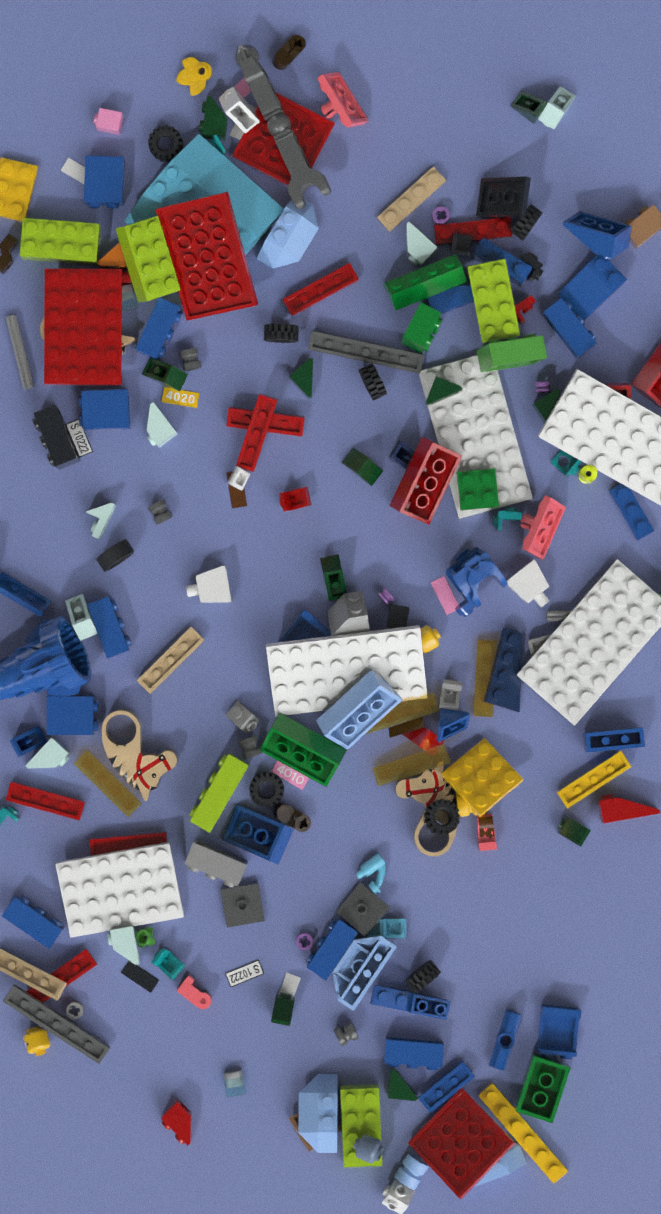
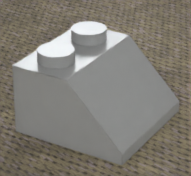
[327,591,370,636]

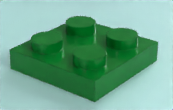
[457,468,499,511]

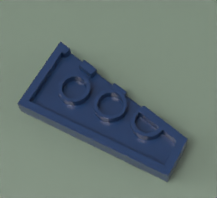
[483,628,523,712]

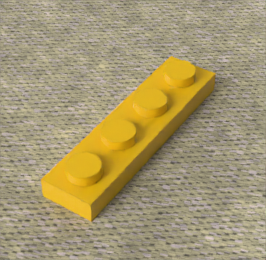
[556,750,632,809]

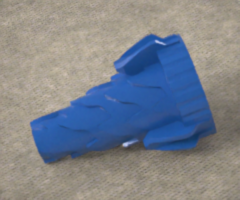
[0,616,92,700]

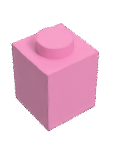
[94,108,124,135]

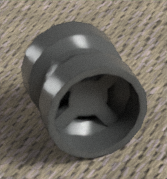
[179,348,202,371]
[148,499,173,525]
[238,735,262,760]
[334,1021,359,1046]

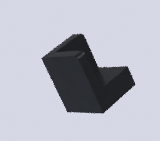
[449,233,472,256]
[387,604,410,628]

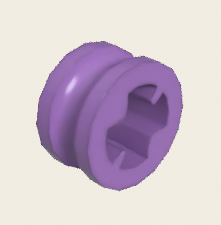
[432,206,450,225]
[534,382,551,393]
[377,587,395,606]
[296,933,313,950]

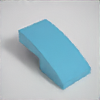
[366,918,407,938]

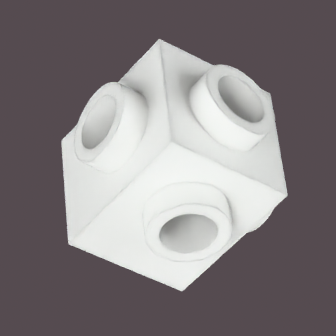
[382,1180,415,1214]

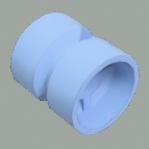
[394,1153,429,1190]

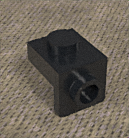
[520,252,544,283]

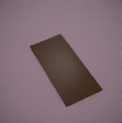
[226,472,247,508]
[389,717,424,738]

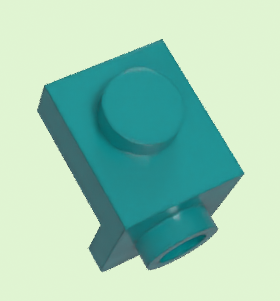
[493,508,522,531]
[0,806,21,826]
[151,948,186,980]

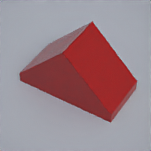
[402,719,445,756]

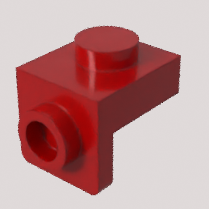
[279,487,312,512]

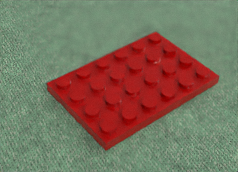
[155,191,258,321]
[44,269,122,385]

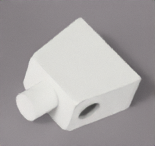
[219,87,260,133]
[507,560,550,607]
[186,566,232,603]

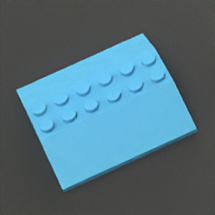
[124,134,284,256]

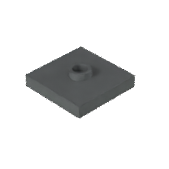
[336,882,390,937]
[220,883,265,928]

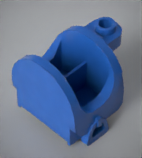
[446,546,508,617]

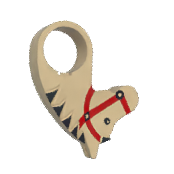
[102,709,178,801]
[395,761,457,856]

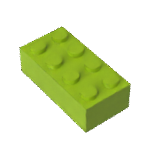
[115,216,180,303]
[20,218,101,266]
[467,258,520,343]
[189,753,250,833]
[340,1084,383,1168]

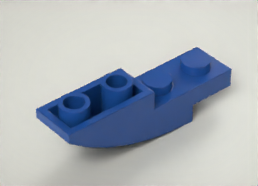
[370,984,451,1020]

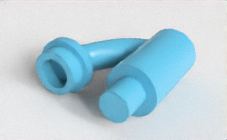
[355,853,386,894]

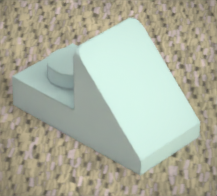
[86,503,116,540]

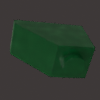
[141,357,188,391]
[320,554,347,601]
[557,816,591,847]
[271,992,295,1026]

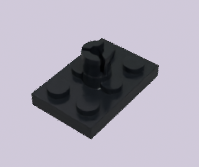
[476,176,531,218]

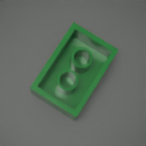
[401,302,443,354]
[514,1053,571,1124]

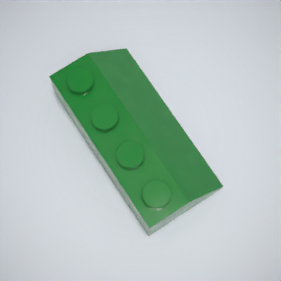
[383,254,467,311]
[260,713,347,787]

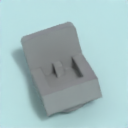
[439,679,462,710]
[226,701,260,734]

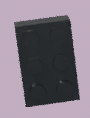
[32,404,80,470]

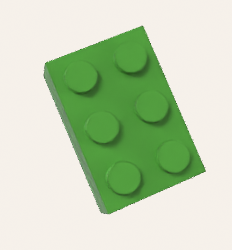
[476,333,547,373]

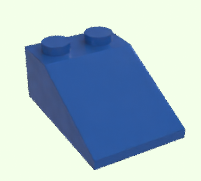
[563,211,632,259]
[557,254,627,321]
[222,805,294,865]

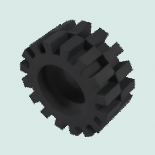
[148,125,183,162]
[511,204,543,241]
[264,323,299,343]
[358,363,387,401]
[249,772,284,807]
[423,799,460,835]
[404,960,441,994]

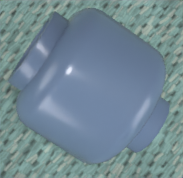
[353,1134,384,1163]

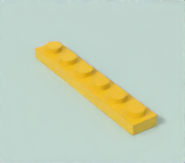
[478,1082,568,1184]

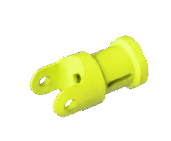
[578,465,598,484]

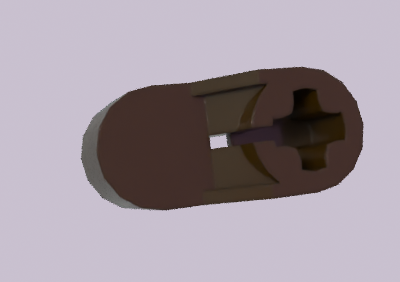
[272,35,306,70]
[0,234,19,274]
[273,803,311,832]

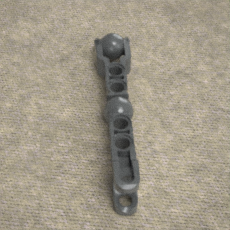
[235,44,332,209]

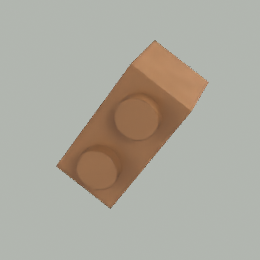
[624,204,661,249]

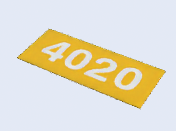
[161,387,200,408]

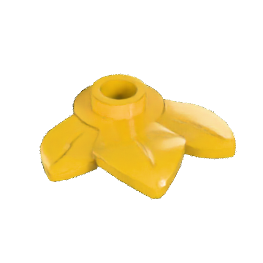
[176,57,212,96]

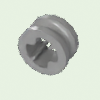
[66,1001,84,1020]

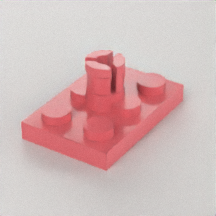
[317,72,369,128]
[521,496,566,560]

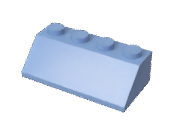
[316,670,403,750]

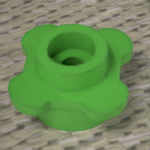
[136,927,156,948]

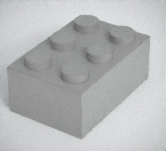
[184,840,248,888]

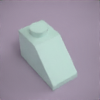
[538,86,576,129]
[406,222,437,267]
[147,402,177,448]
[65,594,98,641]
[26,737,70,769]
[107,925,140,965]

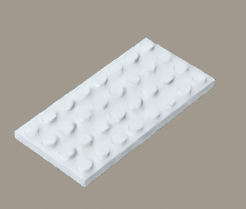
[418,355,533,519]
[538,369,661,505]
[517,559,661,726]
[266,625,427,717]

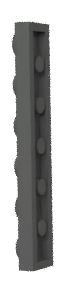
[308,330,424,374]
[3,984,110,1064]

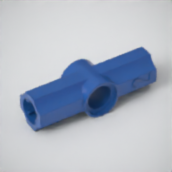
[489,1010,522,1071]

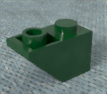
[199,96,228,141]

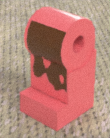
[476,813,497,851]
[177,974,212,1009]

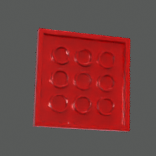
[232,92,335,186]
[408,1088,516,1199]

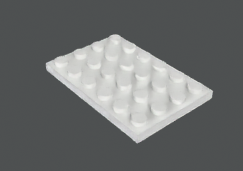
[55,842,184,938]

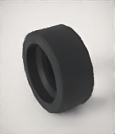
[96,539,135,572]

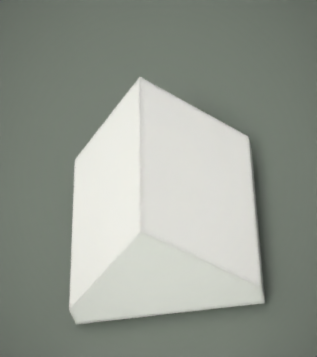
[227,466,250,491]

